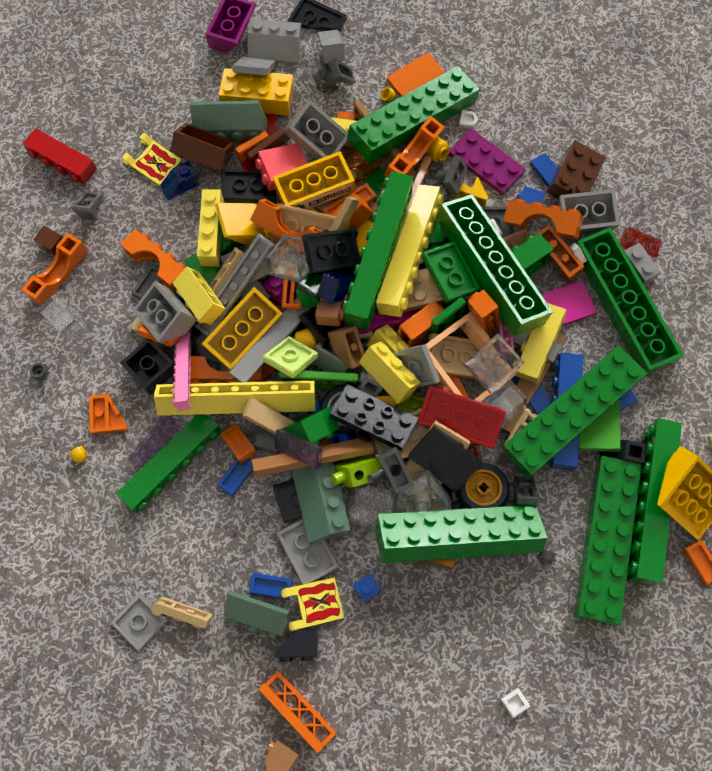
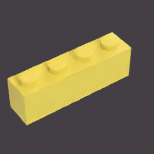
[197,190,224,266]
[513,303,566,384]

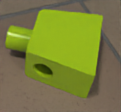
[330,456,383,487]

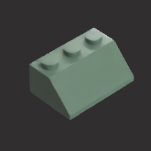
[223,590,292,640]

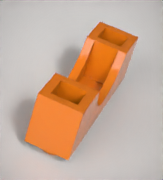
[384,116,445,177]
[503,198,584,239]
[250,199,323,255]
[120,229,186,293]
[21,233,88,308]
[190,356,264,384]

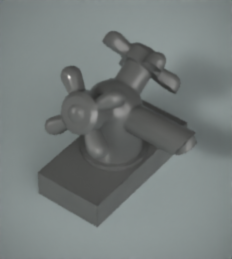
[312,59,356,93]
[424,155,467,196]
[367,447,414,494]

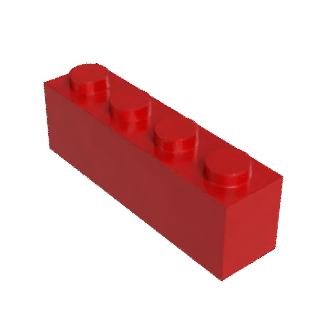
[23,128,97,185]

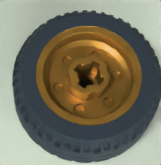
[457,463,510,509]

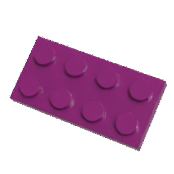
[448,128,526,196]

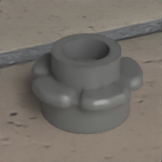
[30,363,49,381]
[537,550,557,565]

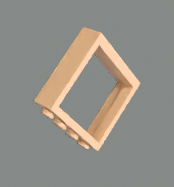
[426,312,516,402]

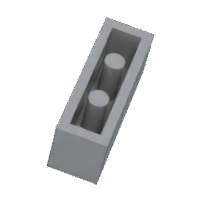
[315,30,345,64]

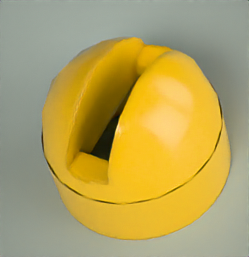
[381,87,396,102]
[69,446,87,463]

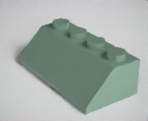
[190,100,268,141]
[291,461,350,544]

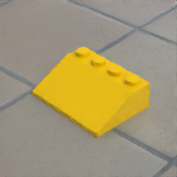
[657,446,712,541]

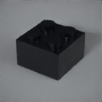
[120,339,175,395]

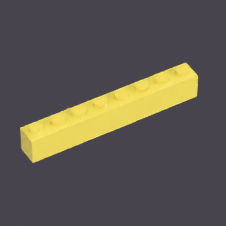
[376,185,444,317]
[154,380,315,416]

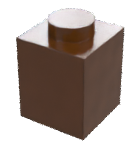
[33,226,63,256]

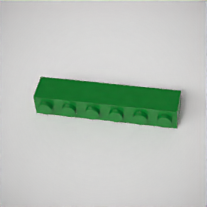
[116,414,221,513]

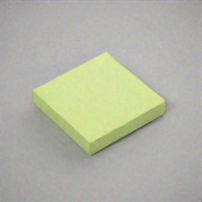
[263,336,318,378]

